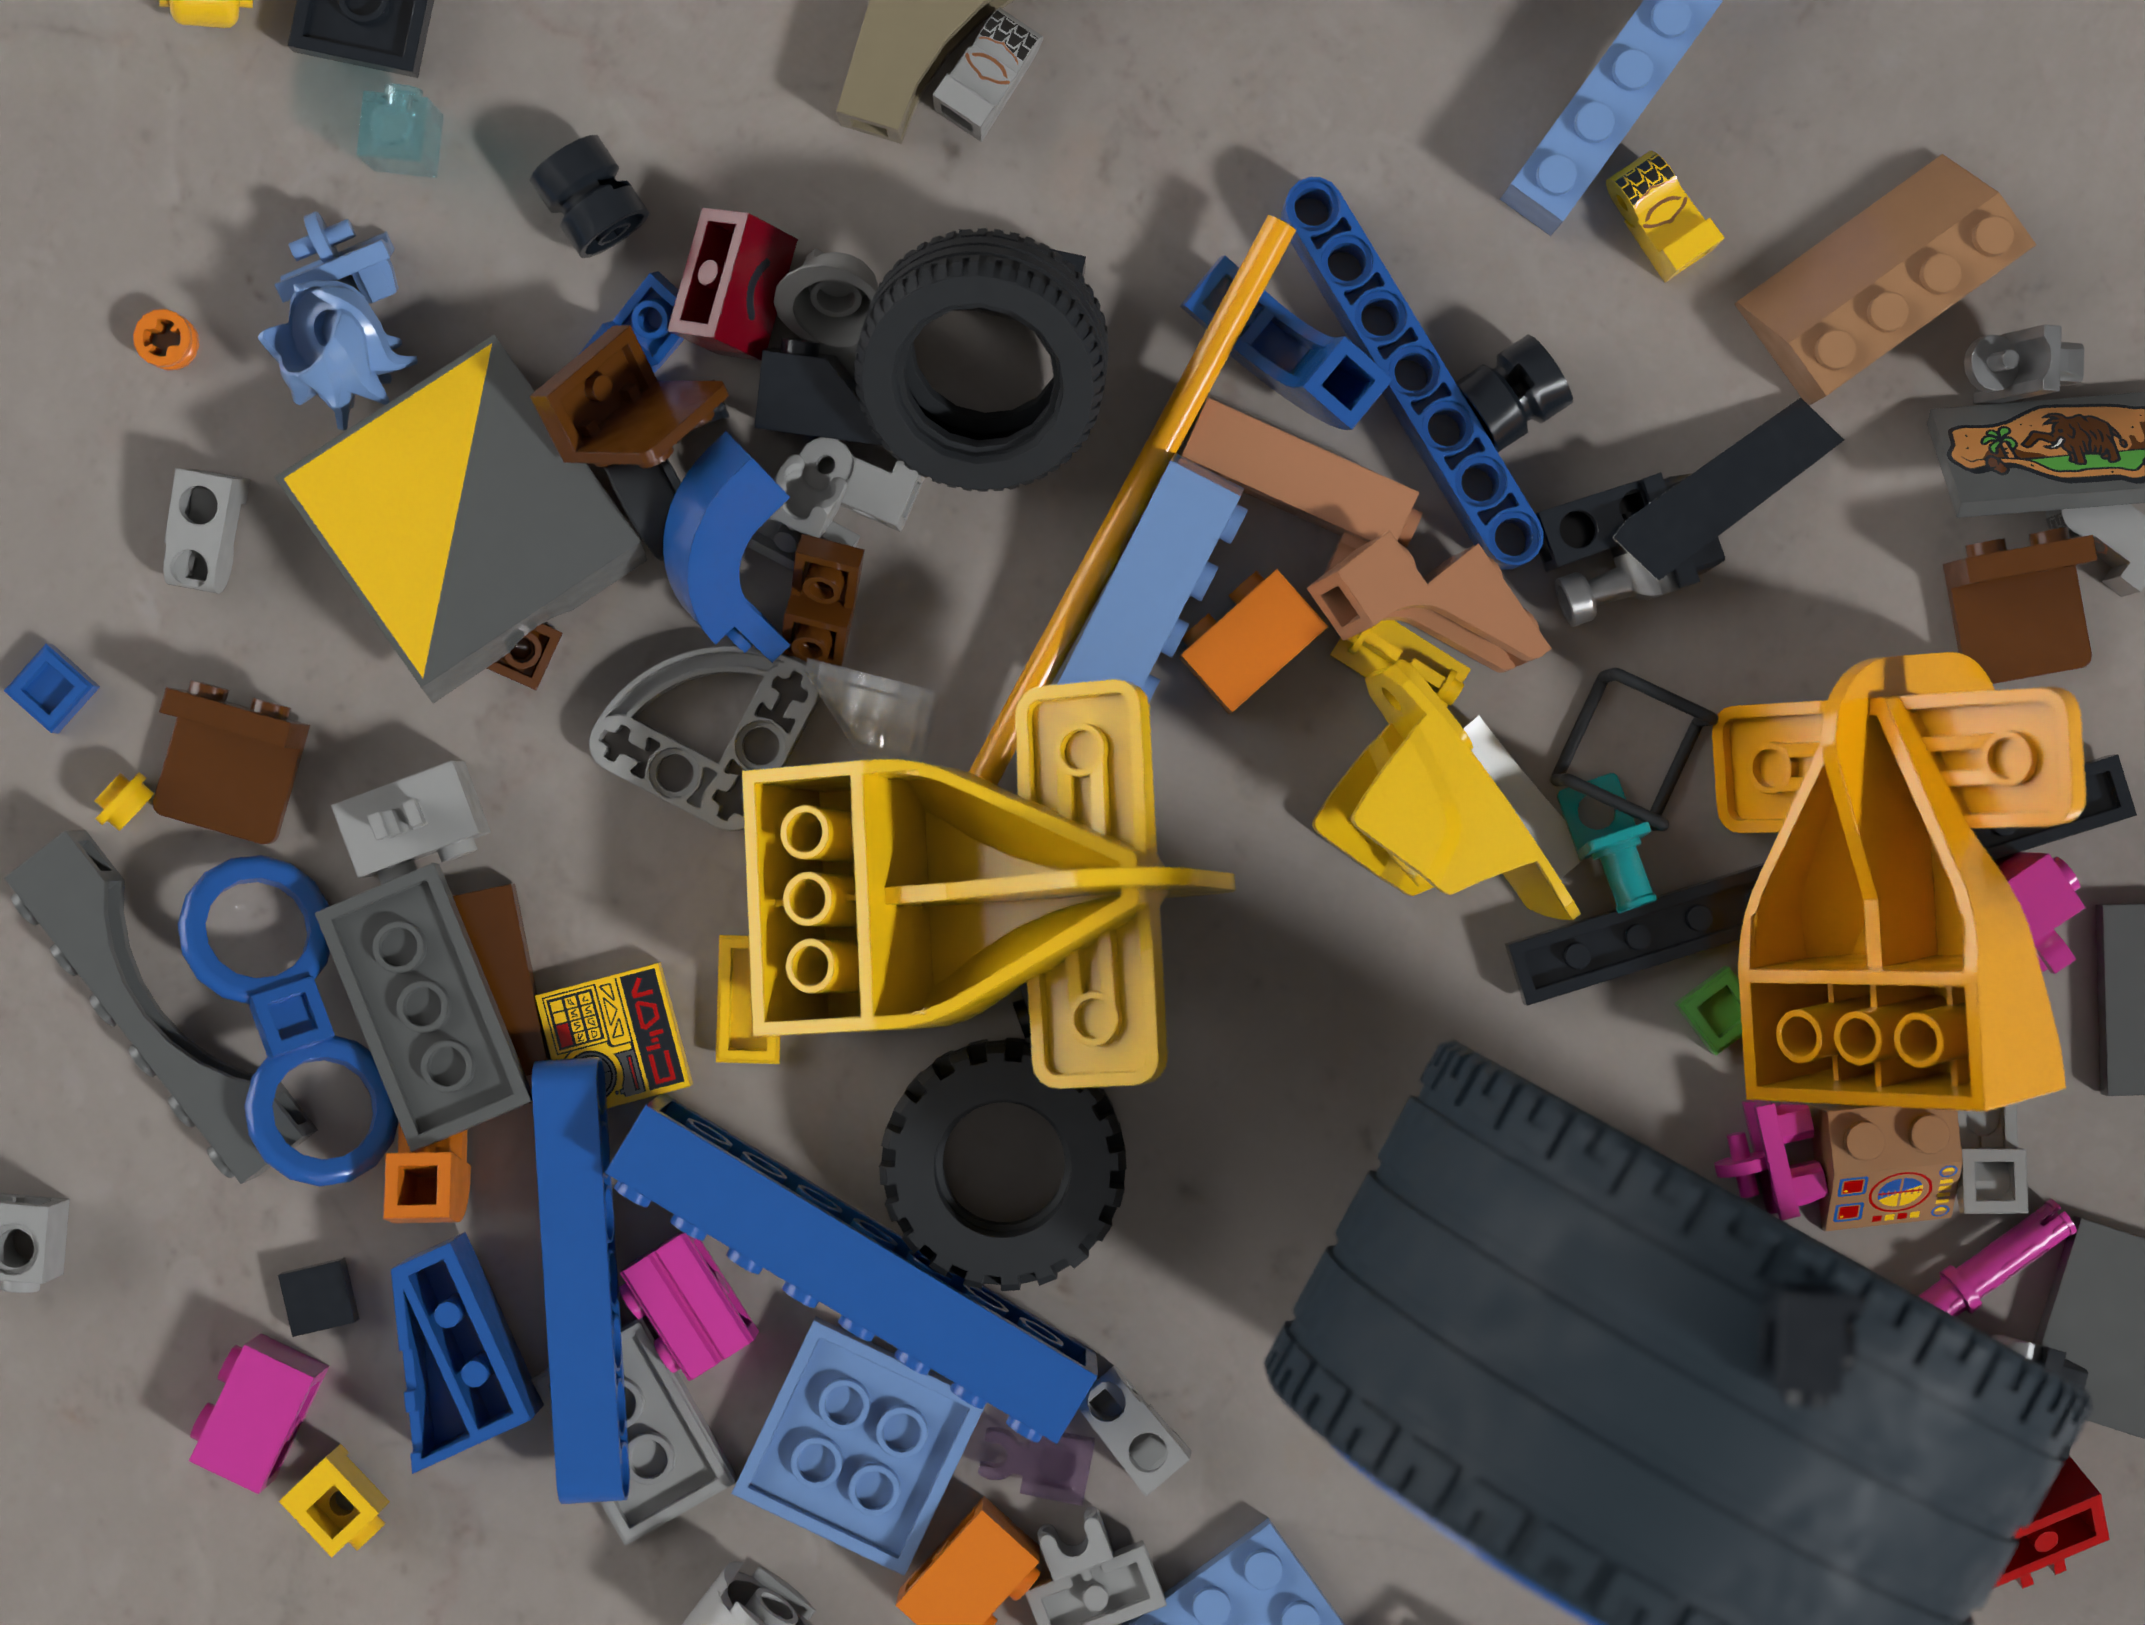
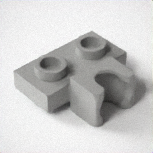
[747,454,860,571]
[1025,1506,1167,1625]

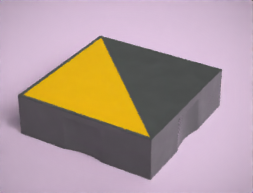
[274,335,647,703]

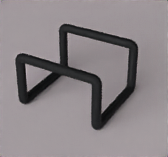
[1550,668,1718,831]

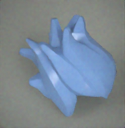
[258,280,418,430]

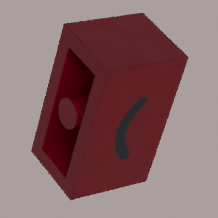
[667,207,798,361]

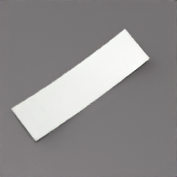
[1463,715,1582,879]

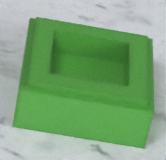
[1674,966,1742,1056]

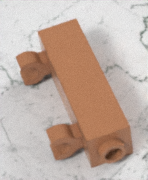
[1182,398,1423,574]

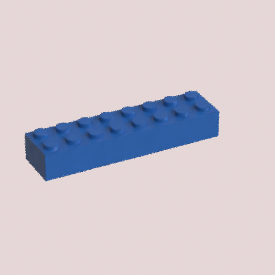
[605,1093,1098,1444]

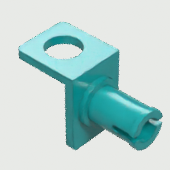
[1557,773,1657,913]

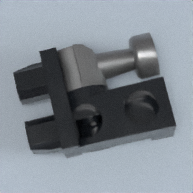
[1536,472,1725,627]

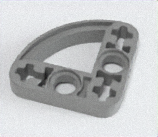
[589,646,821,831]

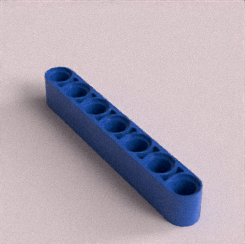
[1281,177,1544,570]
[532,1057,630,1504]

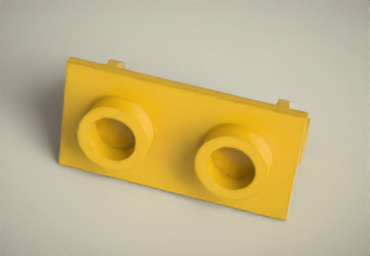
[1330,620,1471,707]

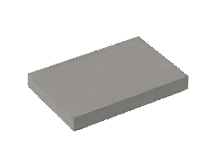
[531,1316,738,1546]

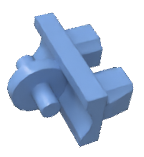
[275,211,399,304]

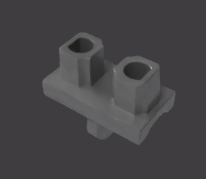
[1964,324,2084,405]

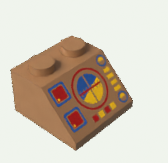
[1808,1103,1963,1231]

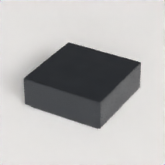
[278,1257,360,1337]

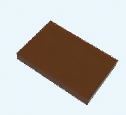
[453,884,551,1076]

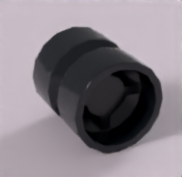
[529,135,649,258]
[1455,334,1573,452]

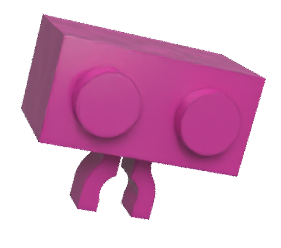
[1994,852,2086,974]

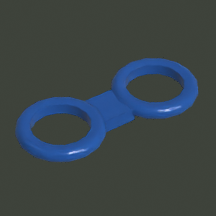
[178,855,399,1187]

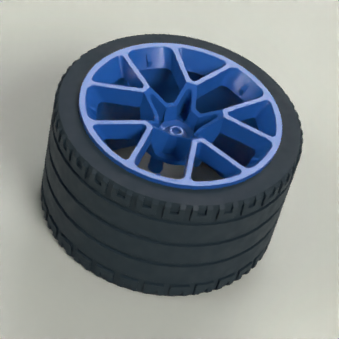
[1264,1040,2093,1625]

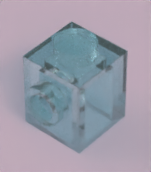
[356,84,444,178]

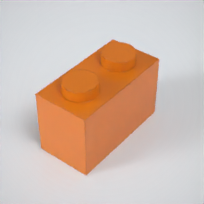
[1179,569,1328,714]
[895,1496,1041,1625]

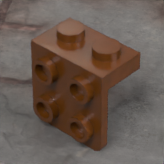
[530,325,729,468]
[1943,527,2097,684]
[153,680,311,844]

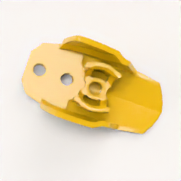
[1312,659,1581,920]

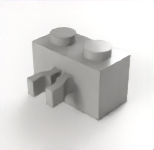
[331,761,491,885]

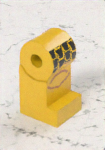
[1606,150,1725,283]

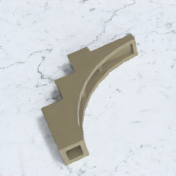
[836,0,1014,144]

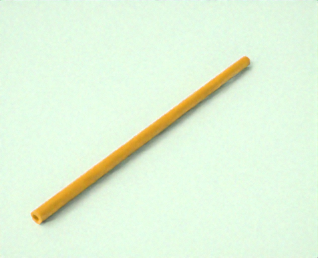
[969,215,1296,785]

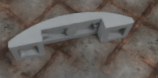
[1956,1103,2028,1214]

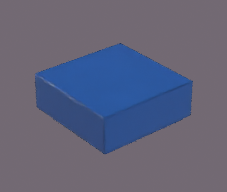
[4,643,100,734]

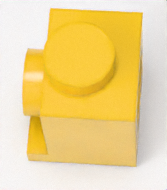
[279,1444,390,1558]

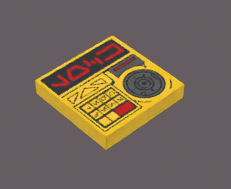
[535,962,693,1108]

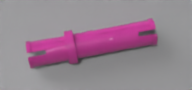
[1918,1199,2077,1317]

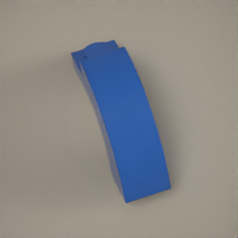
[1180,255,1393,430]
[663,431,790,663]

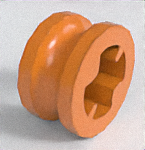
[133,309,199,371]

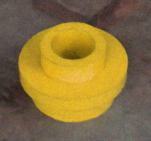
[94,772,155,831]

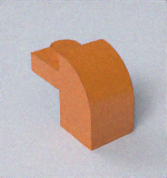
[383,1123,472,1223]

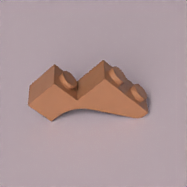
[1307,531,1552,673]

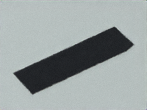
[1613,397,1844,581]

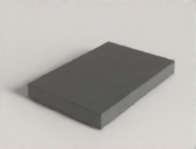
[2095,903,2145,1096]
[2034,1216,2145,1439]

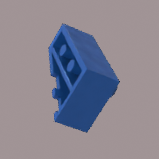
[391,1232,544,1474]

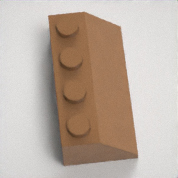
[1734,154,2037,405]

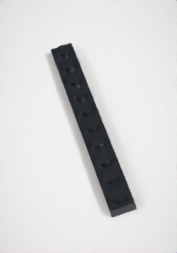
[1505,754,2137,1006]

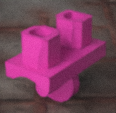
[1714,1100,1829,1221]

